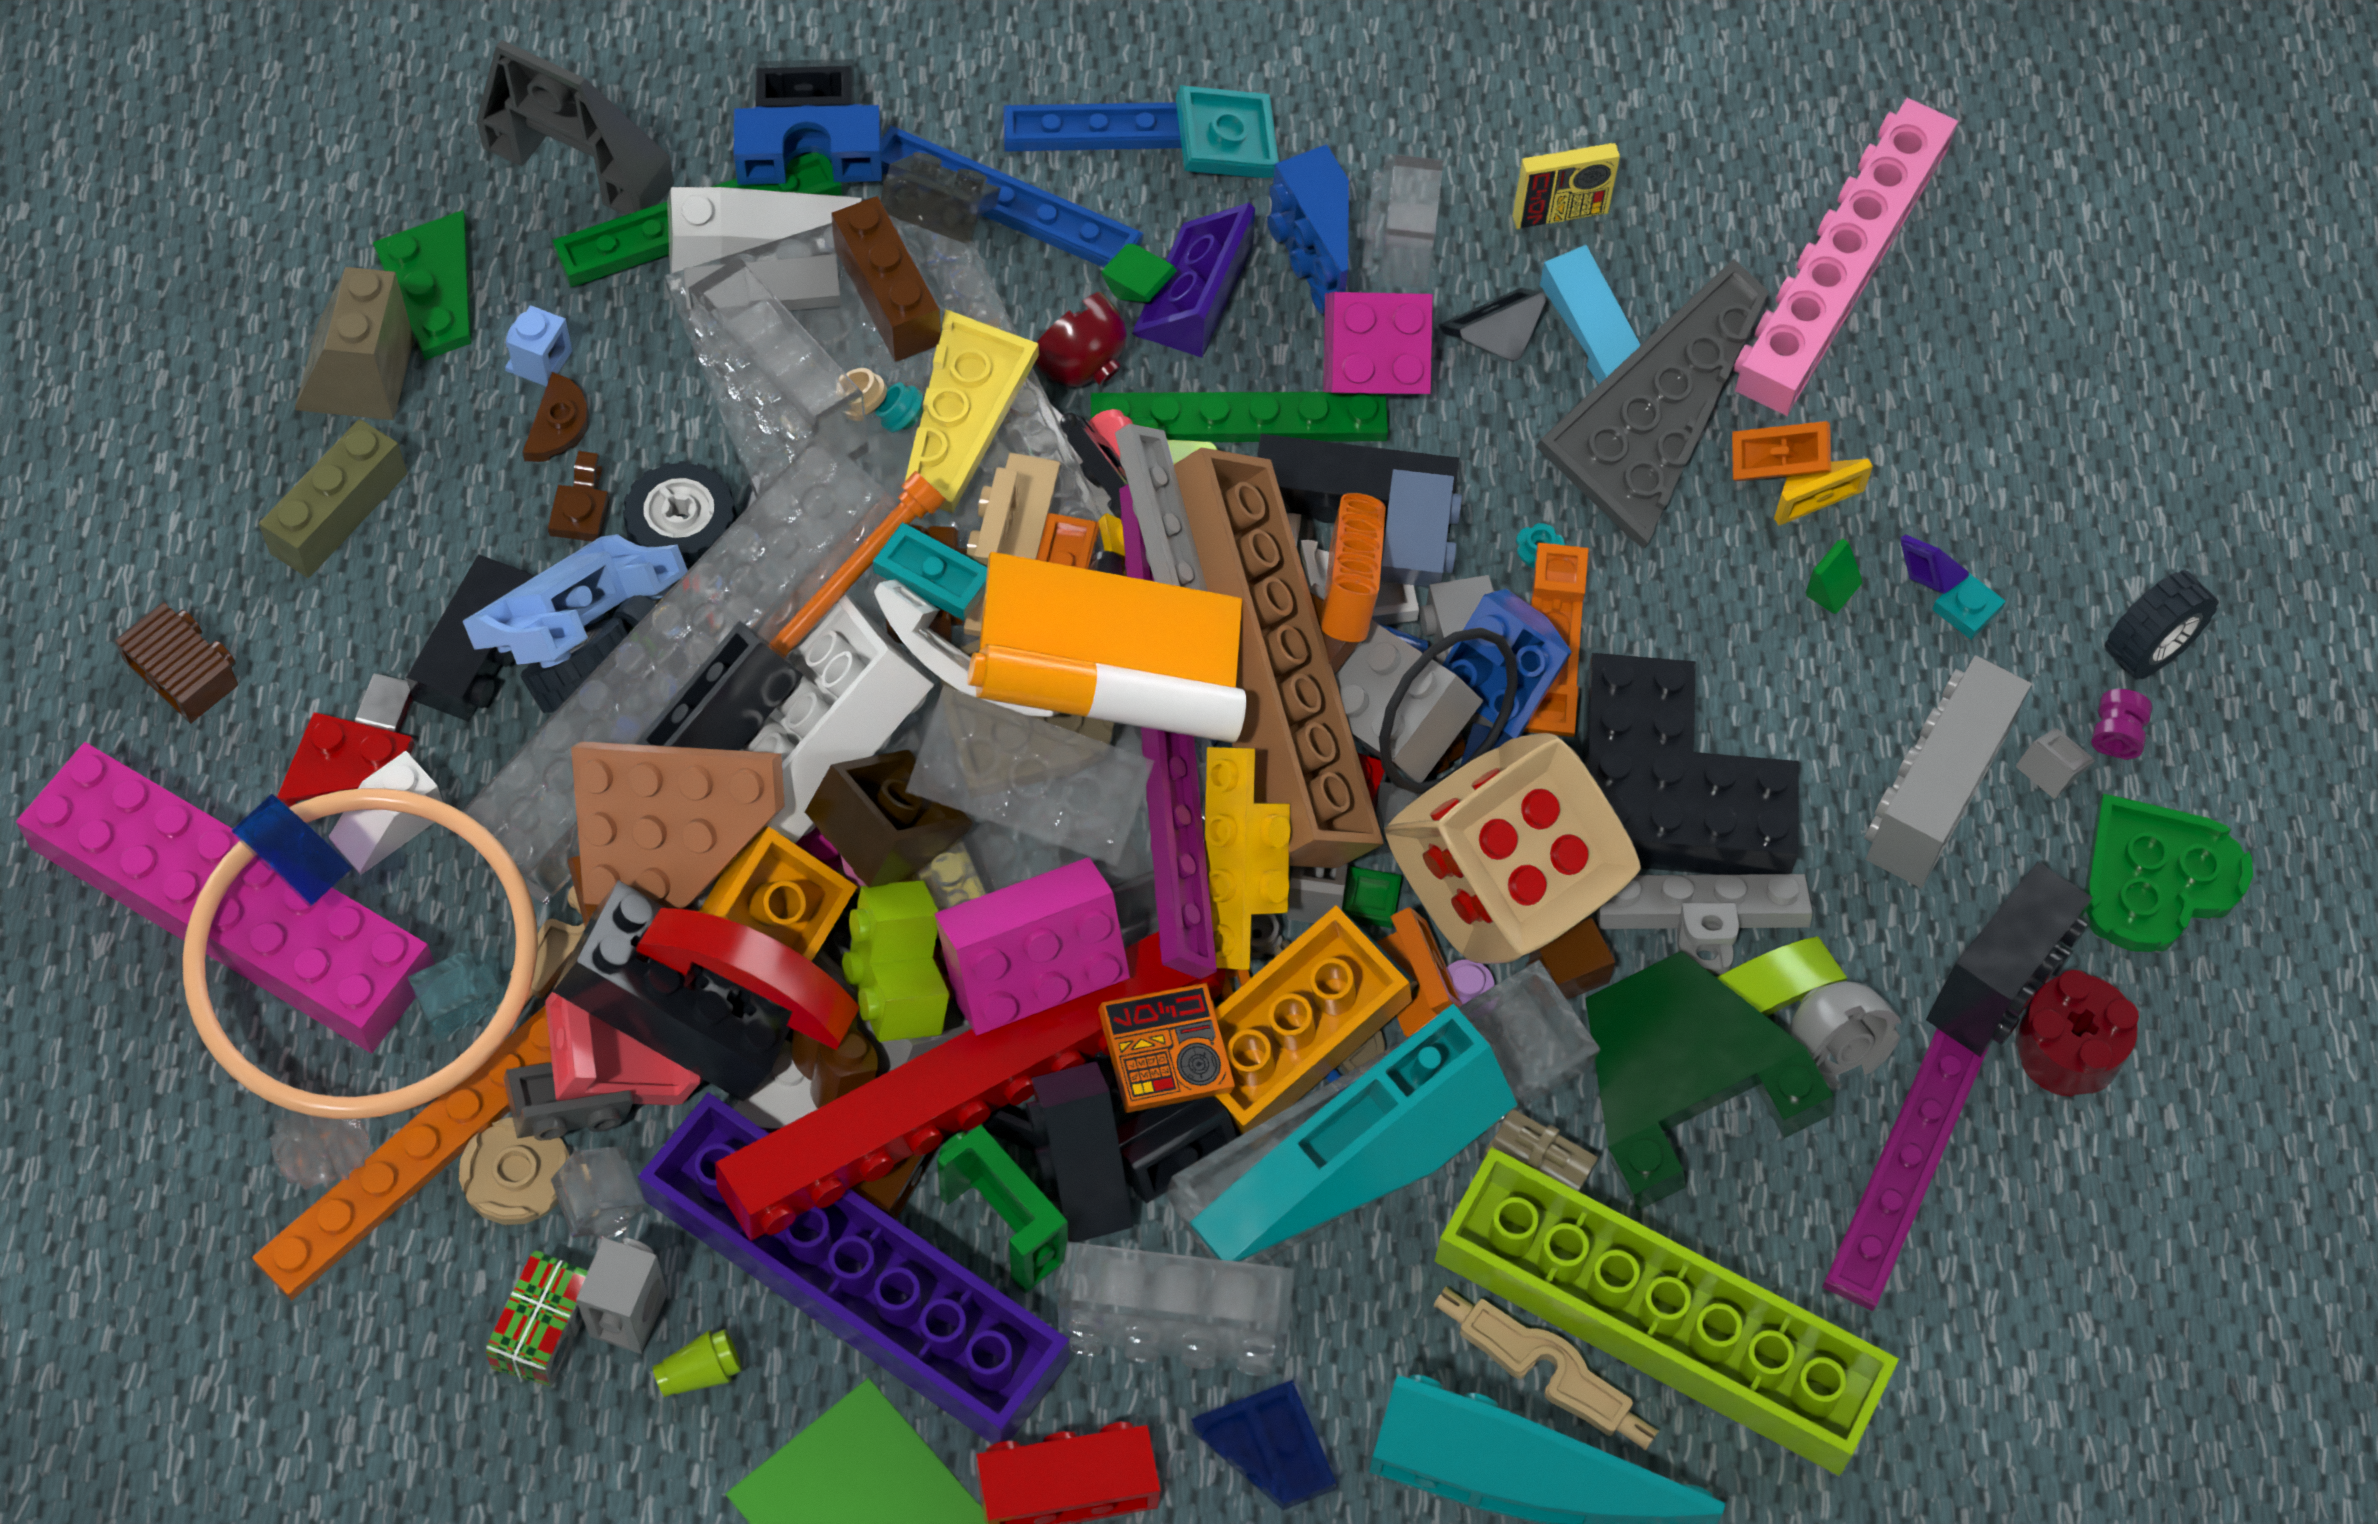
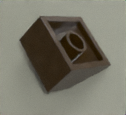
[805,749,973,888]

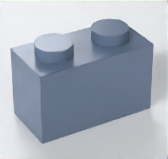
[1380,469,1462,587]

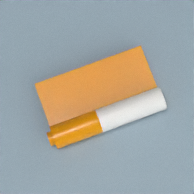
[967,551,1246,743]

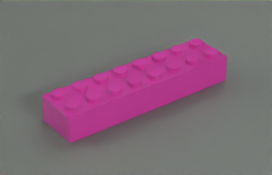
[16,742,437,1054]

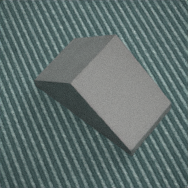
[1287,863,1348,923]

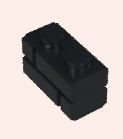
[1116,1096,1240,1204]

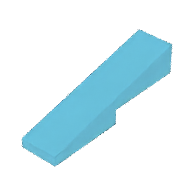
[1540,245,1641,384]

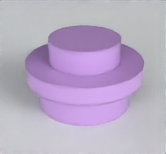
[1447,960,1494,1012]

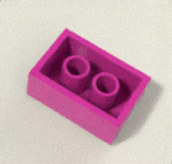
[934,857,1130,1036]

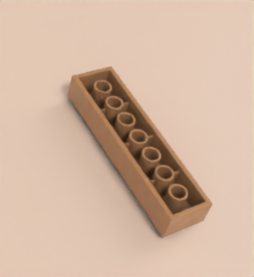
[1174,447,1384,868]

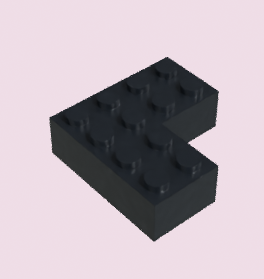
[1582,653,1799,875]

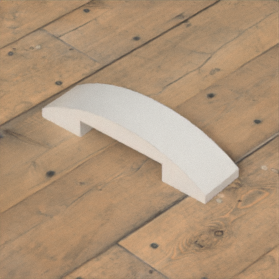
[874,579,1059,717]

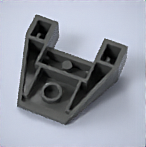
[476,40,674,215]

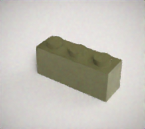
[258,419,407,579]

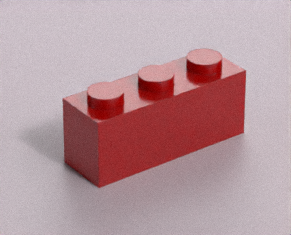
[976,1422,1160,1524]

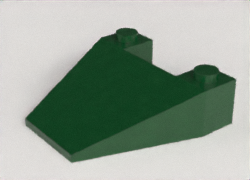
[1585,951,1834,1211]

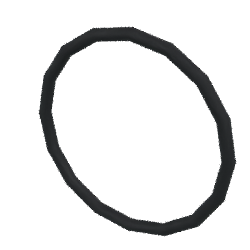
[1379,627,1518,794]

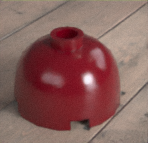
[1034,292,1127,387]

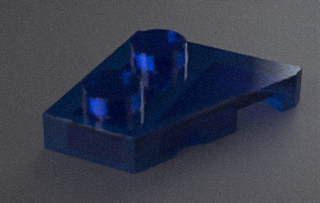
[1190,1380,1337,1510]

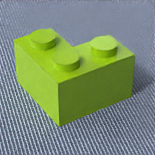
[842,880,949,1042]

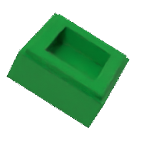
[1342,866,1401,929]

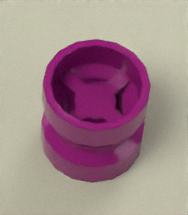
[2091,689,2153,760]

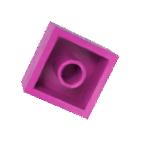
[1323,292,1433,394]

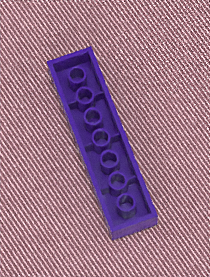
[637,1092,1070,1445]

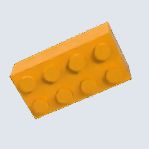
[1212,905,1412,1143]

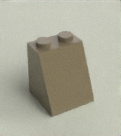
[295,267,414,420]

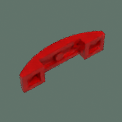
[636,908,860,1050]

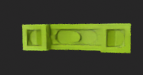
[1716,936,1848,1017]

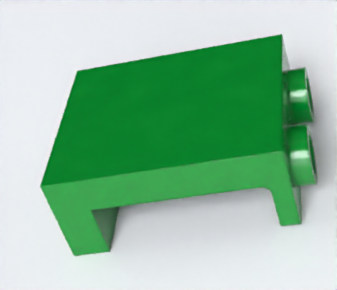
[937,1124,1068,1294]

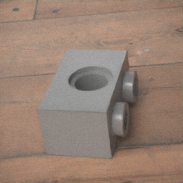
[576,1237,668,1354]

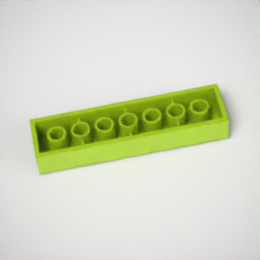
[1434,1147,1899,1477]

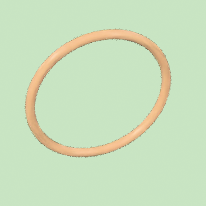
[183,788,538,1119]

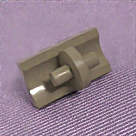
[1483,1109,1598,1192]

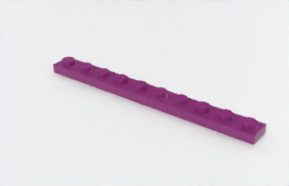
[1119,484,1217,979]

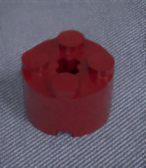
[2015,970,2139,1097]

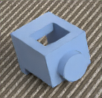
[505,305,572,387]

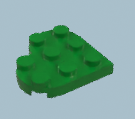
[2085,793,2253,952]

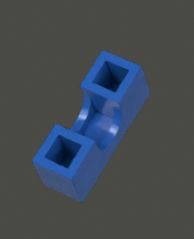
[734,104,882,185]

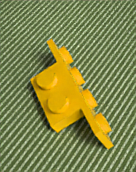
[1205,747,1291,970]

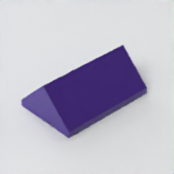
[1132,203,1255,358]

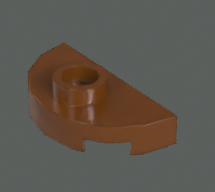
[522,372,589,462]

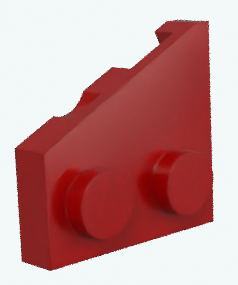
[276,712,415,807]

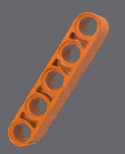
[1321,493,1386,642]

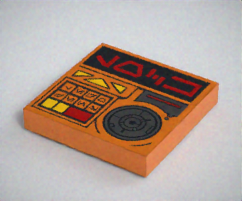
[1098,983,1235,1113]

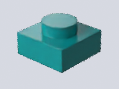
[1932,573,2006,640]

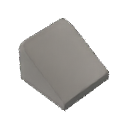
[2016,728,2095,799]

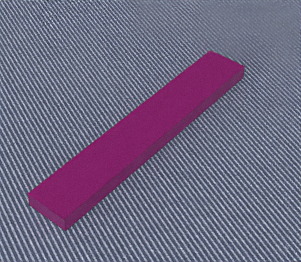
[1822,1028,1990,1311]

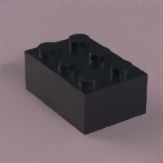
[1926,862,2093,1057]

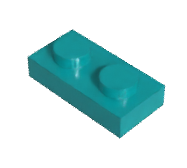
[873,522,987,621]

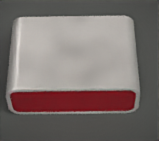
[355,673,413,733]

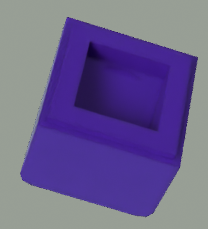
[1900,534,1969,594]

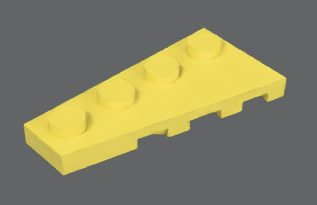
[905,309,1039,514]

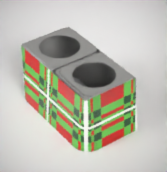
[486,1250,588,1387]

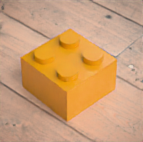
[699,826,858,962]

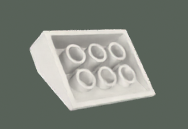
[740,593,934,844]

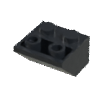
[755,59,854,108]

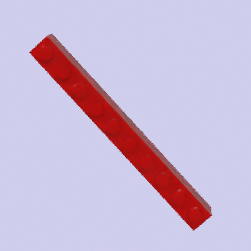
[716,931,1227,1241]

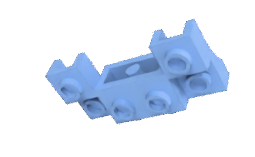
[463,534,689,668]

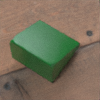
[1101,243,1177,302]
[1805,538,1862,614]

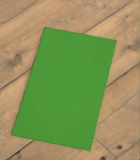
[725,1378,985,1524]

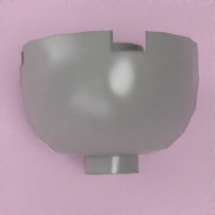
[1789,981,1901,1089]

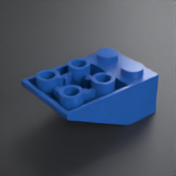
[1267,144,1349,314]

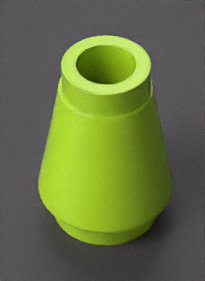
[652,1329,742,1398]

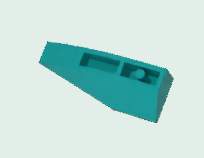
[1189,1003,1517,1268]
[1369,1374,1726,1524]

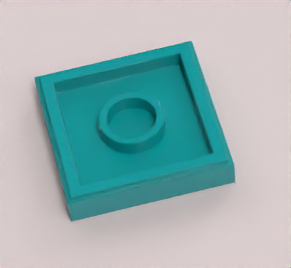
[1175,85,1279,178]

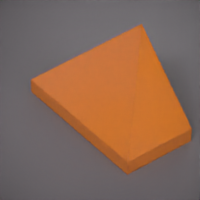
[1732,421,1831,481]

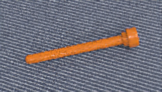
[770,471,946,656]

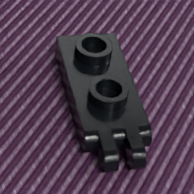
[1060,412,1128,519]

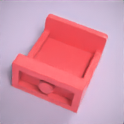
[545,992,703,1105]

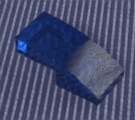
[231,794,352,908]

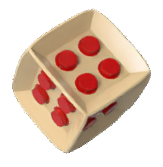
[1384,733,1641,964]

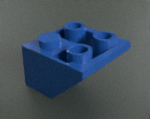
[1442,589,1572,738]

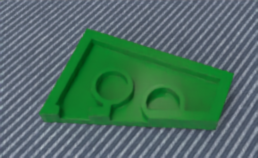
[372,210,471,360]

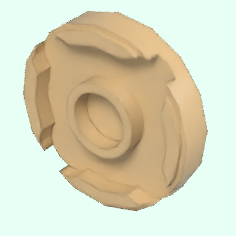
[459,1117,571,1225]

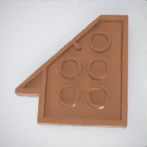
[571,741,785,910]

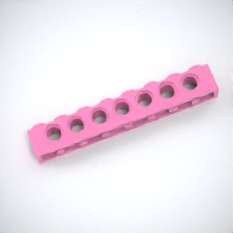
[1733,98,1958,416]

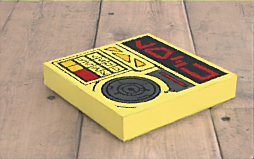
[1513,143,1620,229]

